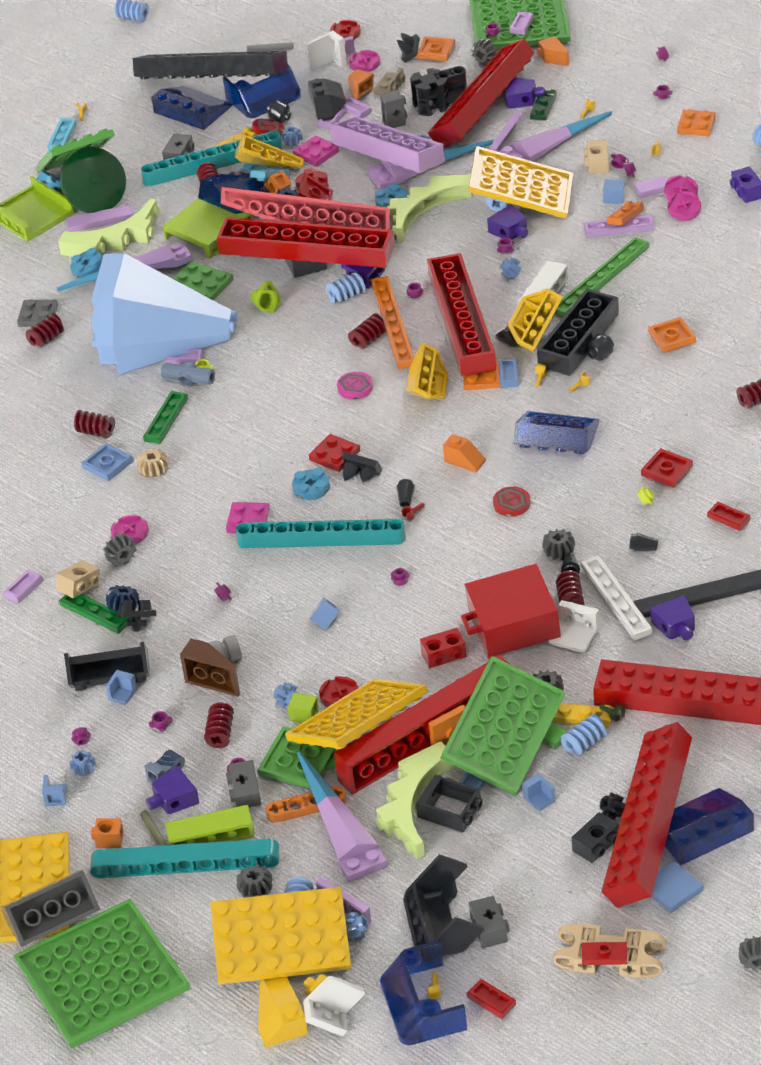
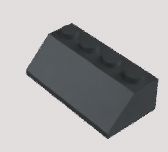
[0,870,101,947]

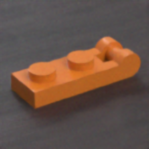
[607,201,644,225]

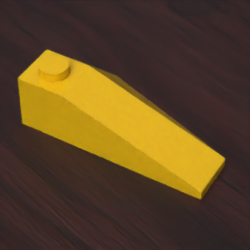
[235,134,304,168]
[258,977,308,1048]

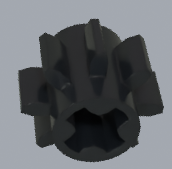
[599,792,625,820]

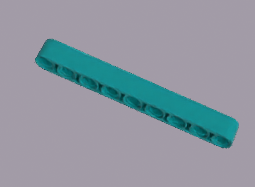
[141,132,282,186]
[235,519,406,548]
[90,839,279,878]

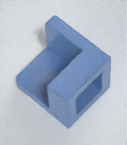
[603,179,625,204]
[310,597,340,630]
[106,670,137,704]
[522,773,556,811]
[42,775,67,807]

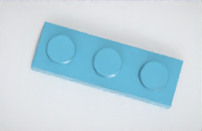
[47,118,77,151]
[250,168,289,181]

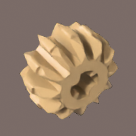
[137,448,168,478]

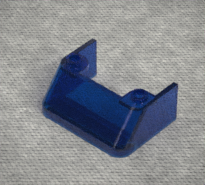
[223,64,301,118]
[380,940,467,1045]

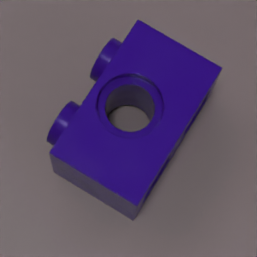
[729,166,761,203]

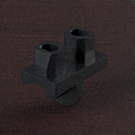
[116,600,156,632]

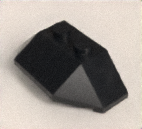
[308,78,346,121]

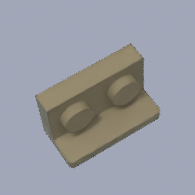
[374,68,405,96]

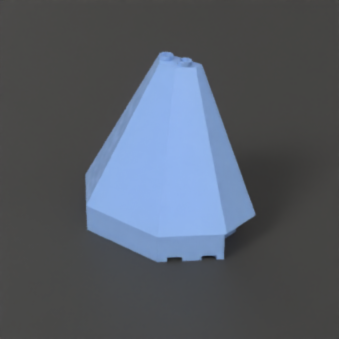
[92,254,237,375]

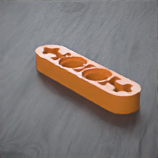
[266,787,346,823]

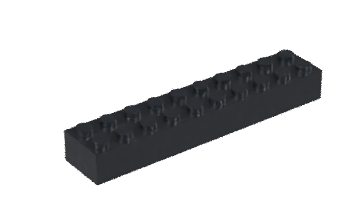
[132,50,288,80]

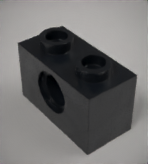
[571,812,619,863]

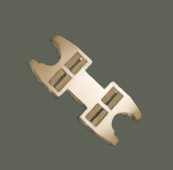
[553,924,667,978]

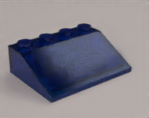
[151,86,233,130]
[198,170,271,214]
[514,411,599,454]
[665,788,754,866]

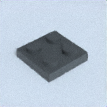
[17,299,58,327]

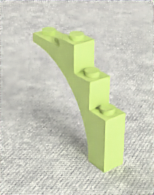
[387,174,472,242]
[58,199,159,256]
[375,741,453,860]

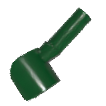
[600,705,626,722]

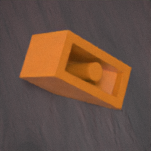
[537,36,569,66]
[348,69,374,99]
[443,434,486,472]

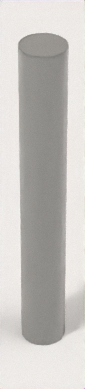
[247,42,294,52]

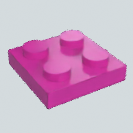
[293,135,339,167]
[226,502,270,533]

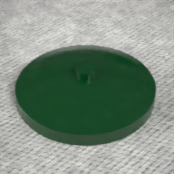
[60,147,126,213]

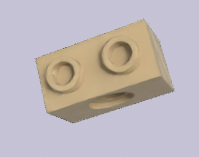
[584,140,609,174]
[56,560,100,598]

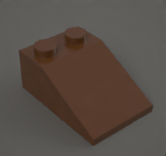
[180,638,240,697]

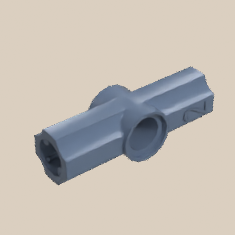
[161,362,215,386]

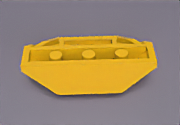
[507,288,563,352]
[406,342,448,399]

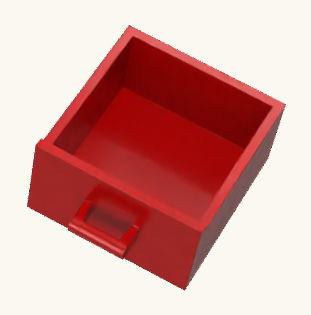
[461,563,561,660]

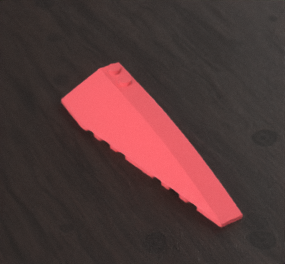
[221,187,390,230]

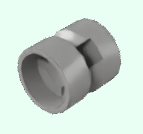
[209,635,242,662]

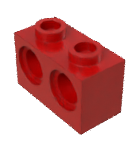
[420,628,467,668]

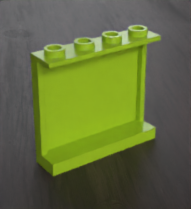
[0,176,75,242]
[163,192,253,259]

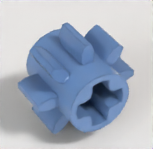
[282,126,303,147]
[500,257,521,279]
[274,682,298,708]
[69,751,96,776]
[345,912,369,940]

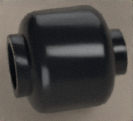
[266,100,292,124]
[587,334,614,361]

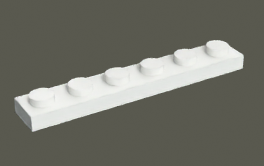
[581,556,652,641]

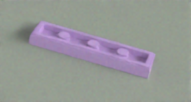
[489,110,522,151]
[66,204,134,232]
[584,215,654,238]

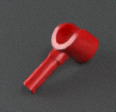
[401,503,425,520]

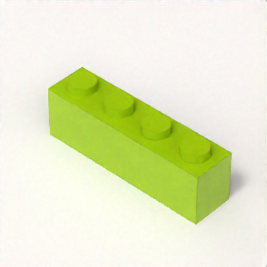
[165,805,255,845]

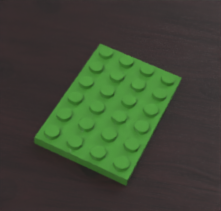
[35,128,115,173]
[440,656,566,796]

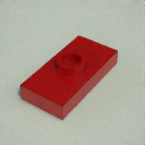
[707,501,750,531]
[582,942,627,965]
[467,979,516,1019]

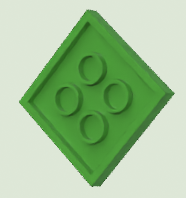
[173,262,234,300]
[257,727,337,789]

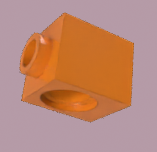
[263,170,292,194]
[91,818,124,848]

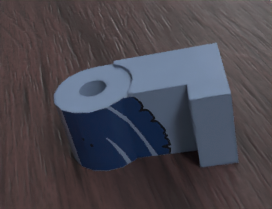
[144,749,185,783]

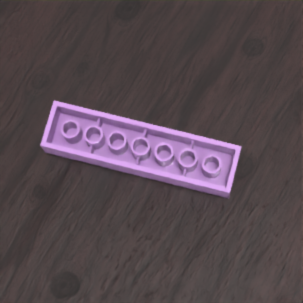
[331,116,444,173]

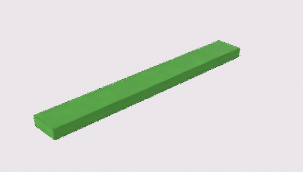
[554,237,649,318]

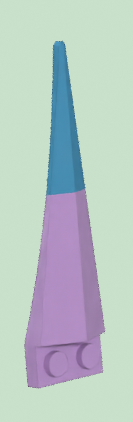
[496,111,612,162]
[367,140,494,189]
[56,243,193,291]
[297,751,388,882]

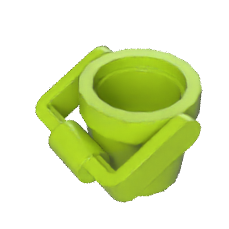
[250,281,281,314]

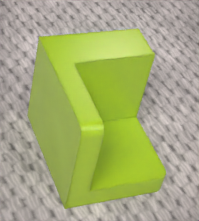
[288,693,319,723]

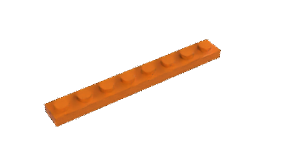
[371,276,414,369]

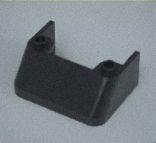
[64,642,150,691]
[403,854,484,959]

